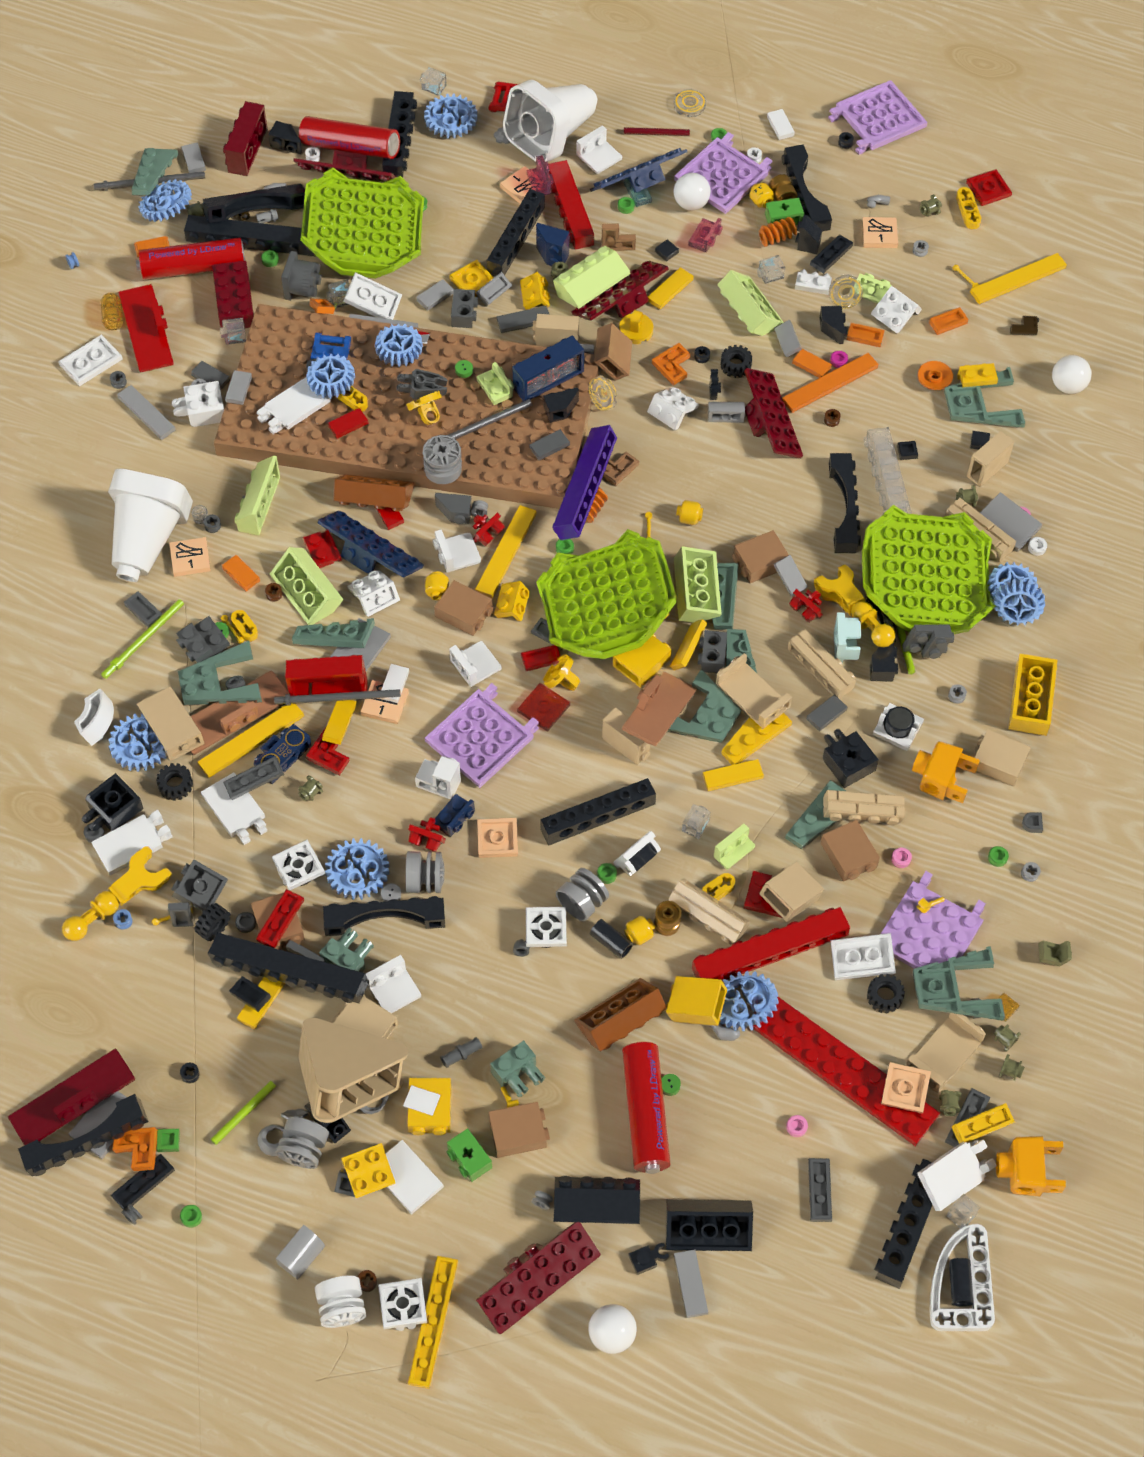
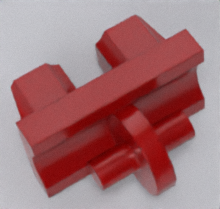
[472,512,505,546]
[789,589,823,623]
[408,817,446,852]

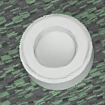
[1028,537,1047,556]

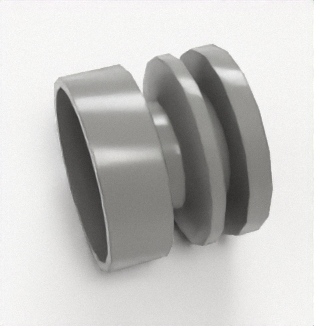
[423,435,462,484]
[406,851,445,893]
[556,868,609,922]
[275,1117,329,1169]

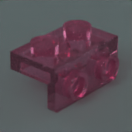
[527,155,553,195]
[688,218,723,253]

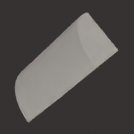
[708,402,745,423]
[276,1225,325,1280]

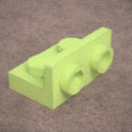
[852,273,892,303]
[477,362,514,405]
[714,824,755,870]

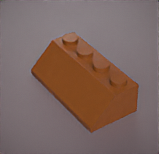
[334,474,414,511]
[574,978,667,1052]

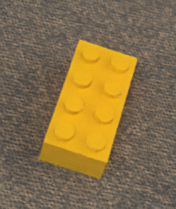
[1008,654,1058,736]

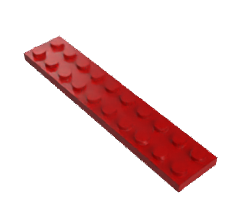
[753,997,940,1147]

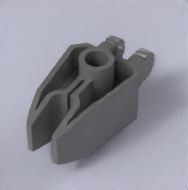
[397,369,448,399]

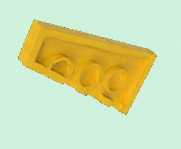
[721,713,792,765]

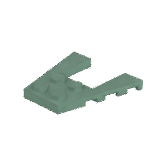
[944,367,1025,428]
[178,641,262,705]
[913,946,1005,1021]

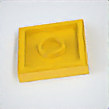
[449,260,494,297]

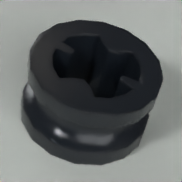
[838,132,854,149]
[694,346,710,363]
[180,1062,200,1084]

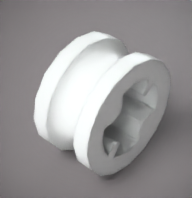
[305,147,321,162]
[747,147,762,163]

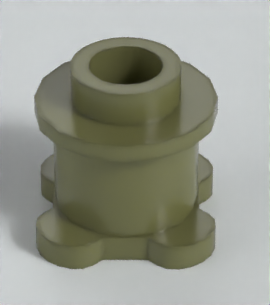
[920,194,942,217]
[186,201,204,217]
[551,262,568,283]
[956,485,978,507]
[298,775,323,801]
[994,1024,1021,1052]
[999,1054,1025,1081]
[939,1090,962,1116]

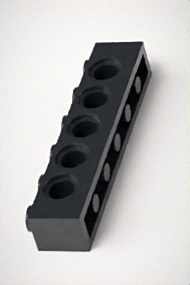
[382,91,417,178]
[487,189,545,277]
[540,778,656,846]
[874,1159,932,1289]

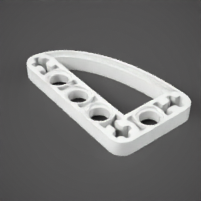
[930,1224,995,1331]

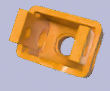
[912,741,980,803]
[996,1136,1066,1197]

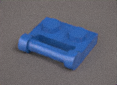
[310,332,351,360]

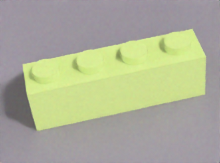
[553,246,631,309]
[717,270,784,336]
[235,456,280,535]
[674,546,721,623]
[270,547,343,625]

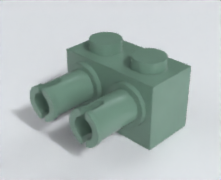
[319,928,374,972]
[490,1040,545,1097]

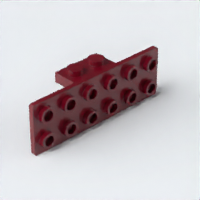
[293,150,396,182]
[571,261,669,321]
[744,368,803,459]
[8,1048,136,1145]
[476,1222,601,1334]

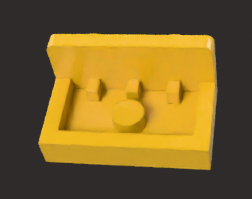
[520,272,550,310]
[957,363,998,387]
[494,581,530,622]

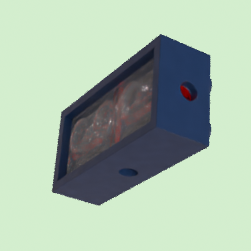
[512,335,584,402]

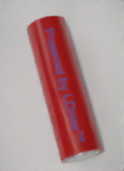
[299,116,400,159]
[136,238,245,280]
[622,1042,670,1174]

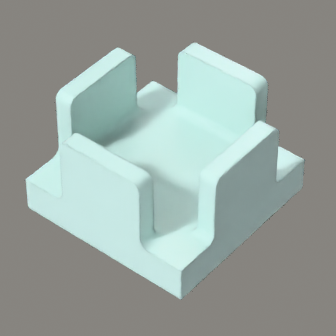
[833,612,861,664]

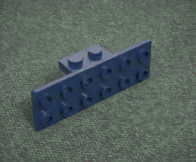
[590,148,688,193]
[317,511,424,578]

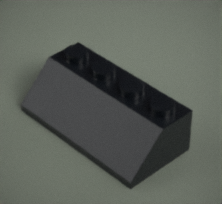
[553,1176,640,1224]
[666,1199,753,1251]

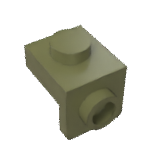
[1038,940,1072,967]

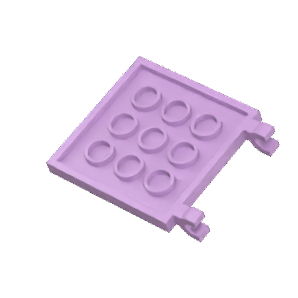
[828,80,927,155]
[674,132,772,214]
[425,683,539,788]
[881,871,986,969]

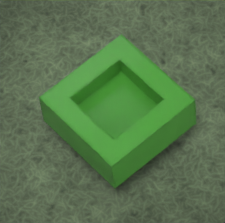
[157,1129,180,1152]

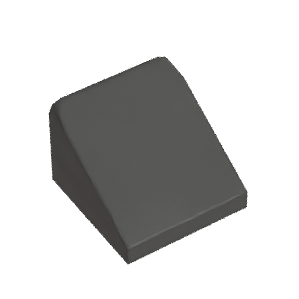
[334,1169,355,1197]

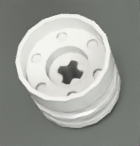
[315,1276,366,1328]

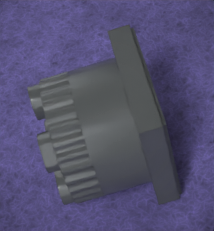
[281,251,322,301]

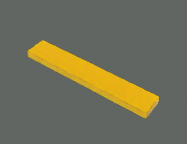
[970,253,1067,304]
[475,505,537,599]
[198,703,304,778]
[408,1256,458,1389]

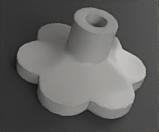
[494,127,510,144]
[281,1109,308,1119]

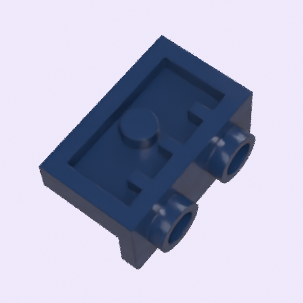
[435,794,475,837]

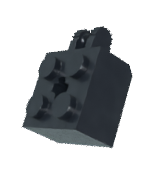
[823,728,879,789]
[82,773,144,831]

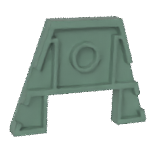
[667,670,741,743]

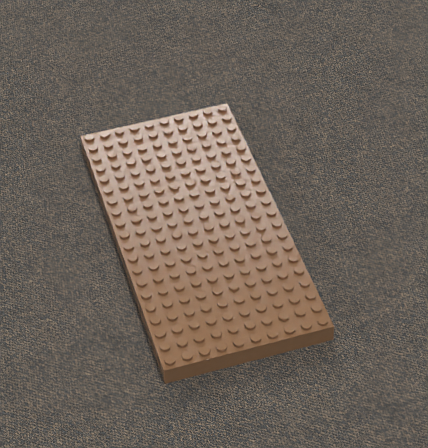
[214,304,600,509]

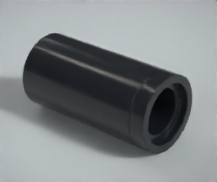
[590,919,633,959]
[949,1258,974,1307]

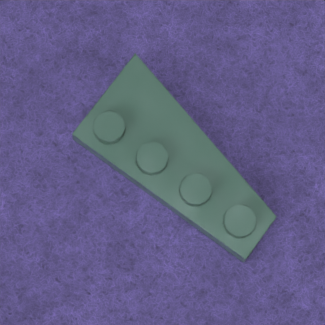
[132,148,178,196]
[712,563,738,630]
[292,618,375,648]
[726,629,757,698]
[785,780,846,849]

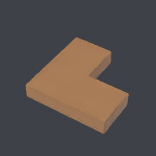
[601,223,636,251]
[603,451,639,486]

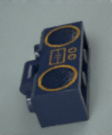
[254,724,312,785]

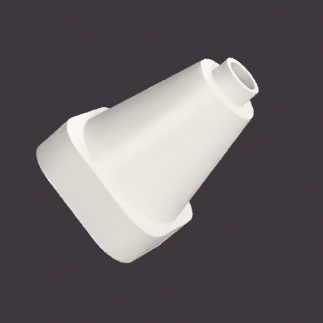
[503,80,597,164]
[108,469,193,582]

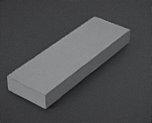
[674,1250,708,1318]

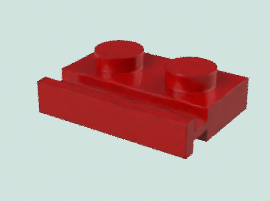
[303,529,342,568]

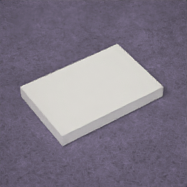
[343,272,402,320]
[58,334,123,387]
[830,933,896,981]
[386,1140,444,1215]

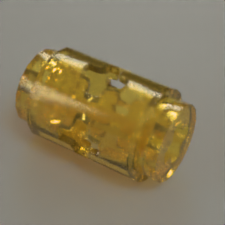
[100,293,123,331]

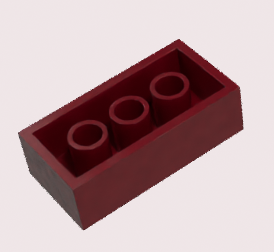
[223,101,268,176]
[212,260,254,332]

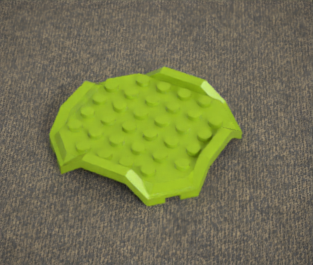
[301,168,424,279]
[862,505,996,634]
[536,529,676,659]

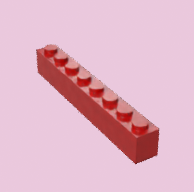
[692,907,850,981]

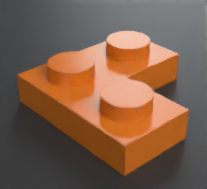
[652,343,690,386]
[113,1127,158,1171]

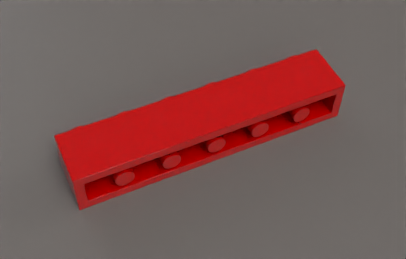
[545,160,594,250]

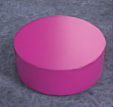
[830,351,848,368]

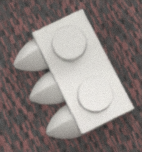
[795,269,832,295]

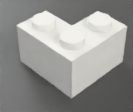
[415,756,461,800]

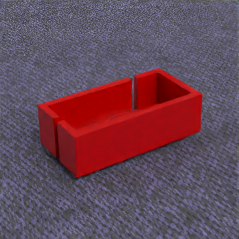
[285,655,367,696]

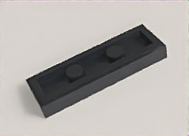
[810,234,853,274]
[111,1153,175,1210]

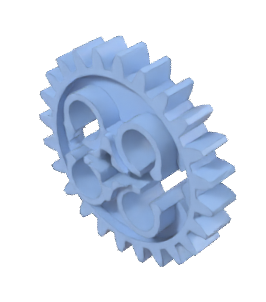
[424,93,477,139]
[138,179,192,222]
[108,713,167,772]
[325,838,390,900]
[720,971,779,1032]

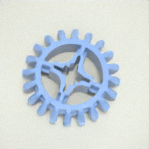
[375,323,423,367]
[306,353,355,399]
[987,561,1038,605]
[994,578,1045,626]

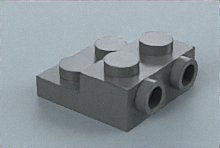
[176,616,230,663]
[902,625,954,659]
[171,860,228,911]

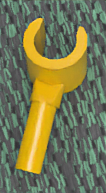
[916,897,945,913]
[501,1086,519,1108]

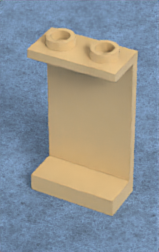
[716,653,792,729]
[136,686,205,761]
[906,1013,986,1093]

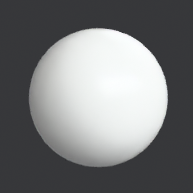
[674,173,711,210]
[1052,355,1092,394]
[588,1304,637,1354]

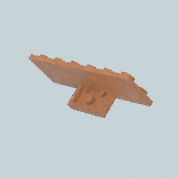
[190,671,289,755]
[622,672,697,746]

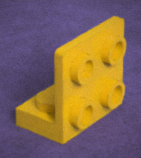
[341,1143,395,1198]

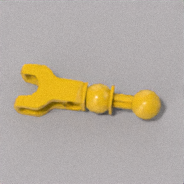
[814,564,895,648]
[62,846,172,941]

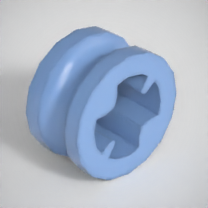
[65,252,80,269]
[113,909,133,930]

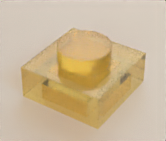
[998,993,1020,1022]

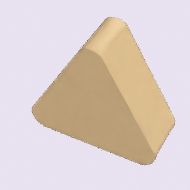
[298,1018,408,1123]

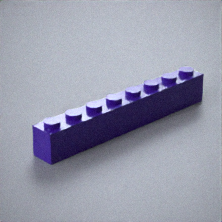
[552,425,617,540]

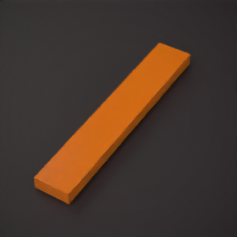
[782,353,879,413]

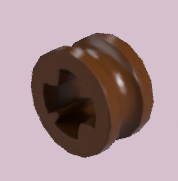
[824,409,841,427]
[265,583,283,602]
[358,1270,377,1292]

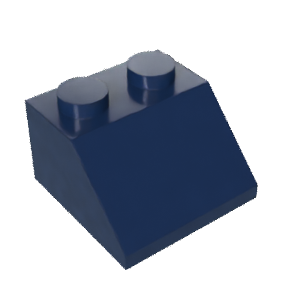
[536,223,569,267]

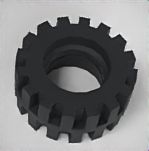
[720,345,752,378]
[156,763,193,801]
[194,903,231,942]
[867,974,905,1013]

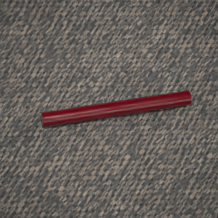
[624,127,690,136]

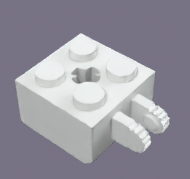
[172,381,224,427]

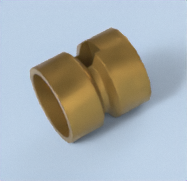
[769,174,797,201]
[654,901,681,936]

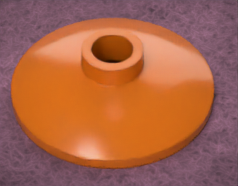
[918,361,953,390]

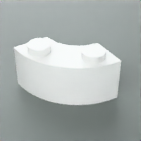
[74,689,114,746]

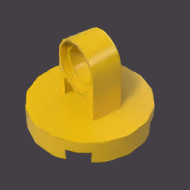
[619,310,654,345]
[406,391,442,425]
[543,654,580,691]

